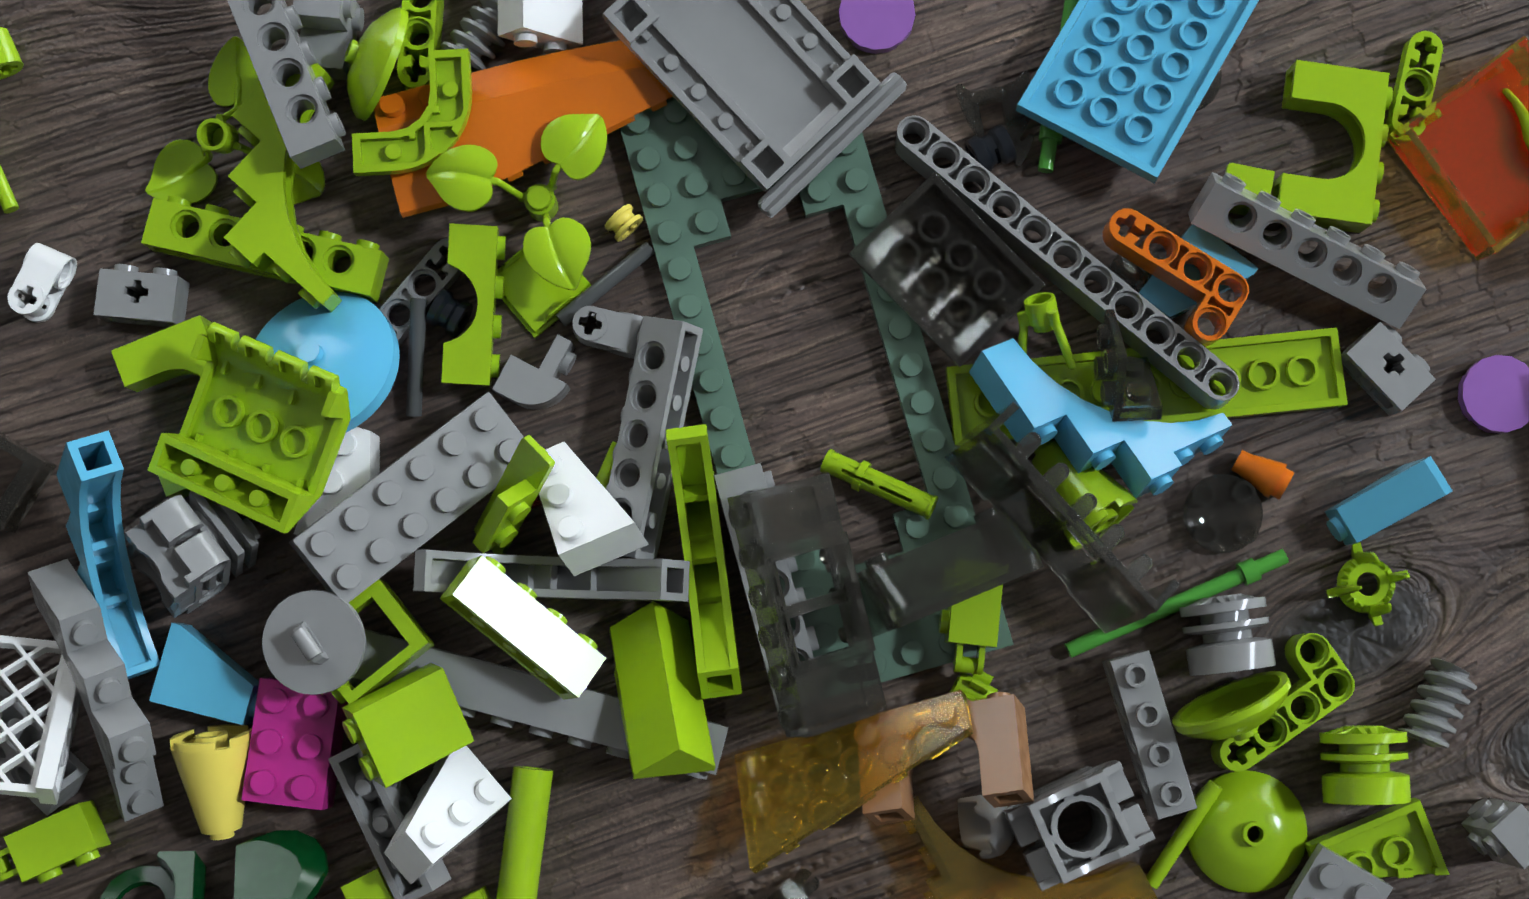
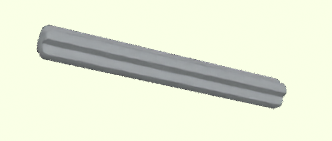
[758,72,907,218]

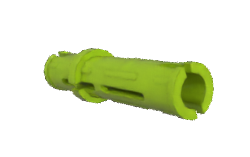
[820,449,939,520]

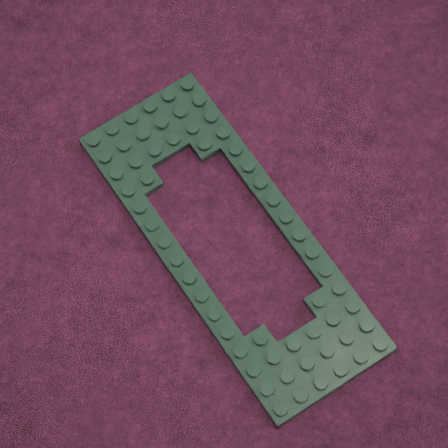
[620,97,1014,710]

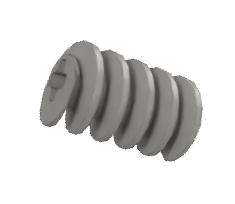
[440,0,506,73]
[1398,658,1477,748]

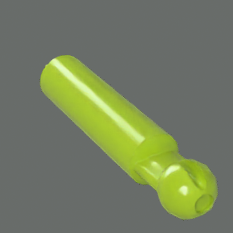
[496,766,553,899]

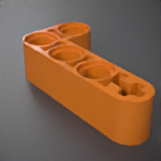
[1103,208,1249,347]

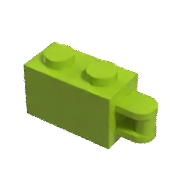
[939,561,1005,675]
[0,800,111,884]

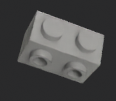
[1461,797,1529,869]

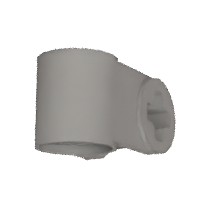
[572,306,643,359]

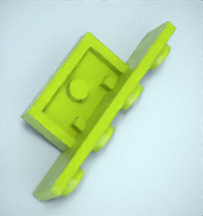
[473,435,555,555]

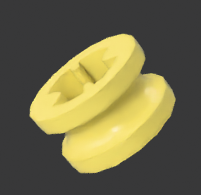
[604,204,643,242]

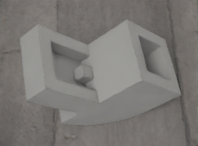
[492,334,577,410]

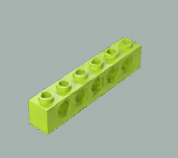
[141,196,389,303]

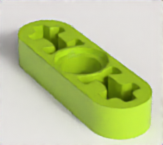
[1386,31,1443,140]

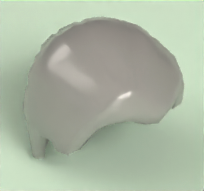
[957,795,1014,859]

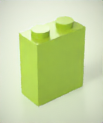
[342,663,474,788]

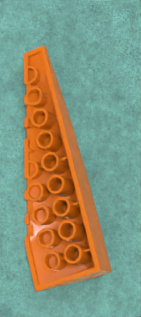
[374,40,673,218]

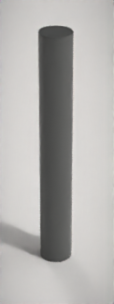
[555,241,655,327]
[406,298,426,417]

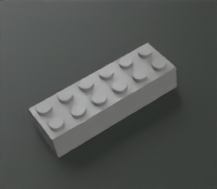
[289,391,524,603]

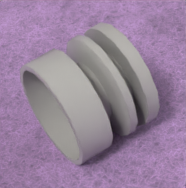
[1179,593,1276,676]

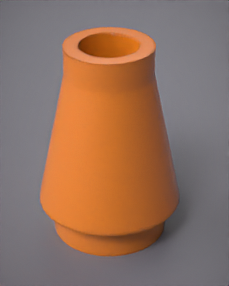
[1231,450,1295,500]

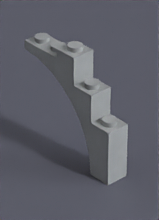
[413,549,690,602]
[27,559,164,822]

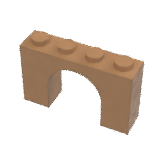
[858,692,1034,826]

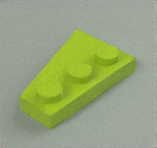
[1304,797,1450,878]

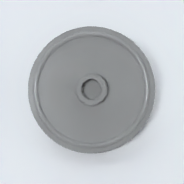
[262,590,366,695]

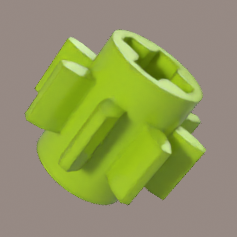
[948,671,998,701]

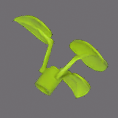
[145,36,325,205]
[426,114,607,290]

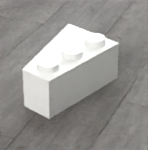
[294,427,380,535]
[539,442,649,576]
[384,745,512,884]

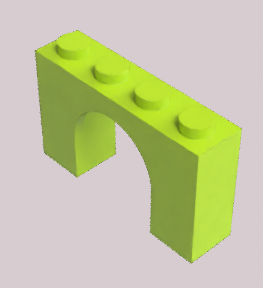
[1271,60,1393,233]
[111,315,212,498]

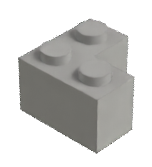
[293,0,364,80]

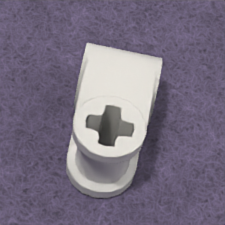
[7,243,77,323]

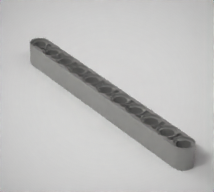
[895,115,1240,410]

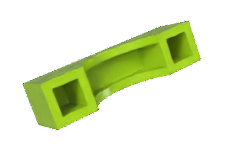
[441,223,506,386]

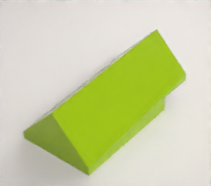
[609,601,716,779]

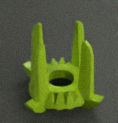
[1326,542,1410,626]

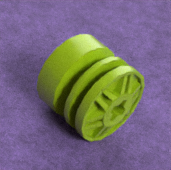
[1319,725,1411,805]

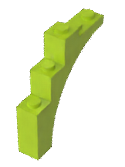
[223,63,342,312]
[665,424,742,699]

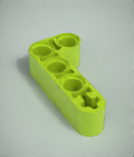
[397,0,444,90]
[1211,633,1355,772]

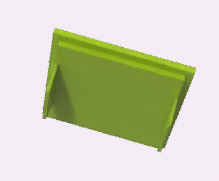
[497,248,591,339]

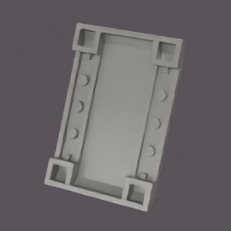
[602,0,881,192]

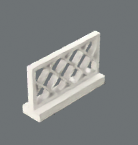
[0,635,82,805]

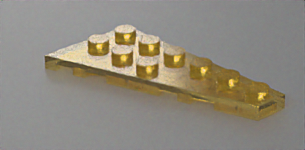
[734,690,974,874]

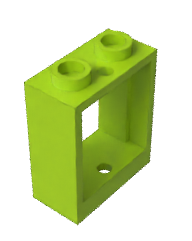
[331,579,435,704]

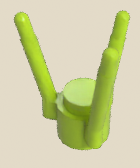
[1017,292,1076,370]

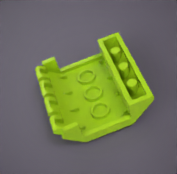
[147,322,351,533]

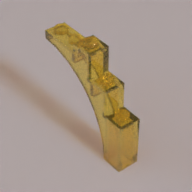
[903,794,1158,899]

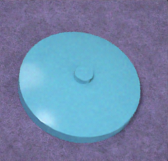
[255,291,400,432]

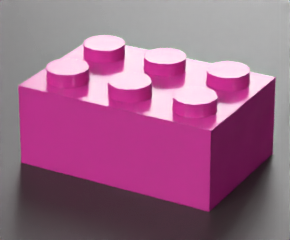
[241,677,348,810]

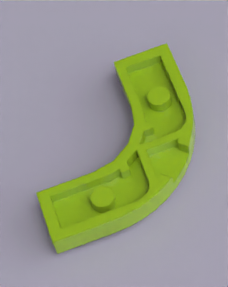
[352,48,472,176]

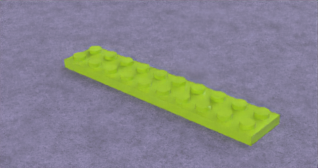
[945,327,1348,446]

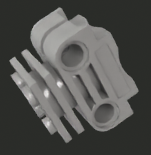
[125,491,260,618]
[1003,760,1156,891]

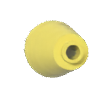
[169,724,252,840]

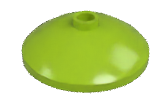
[343,7,409,121]
[1172,671,1291,741]
[1187,770,1307,893]

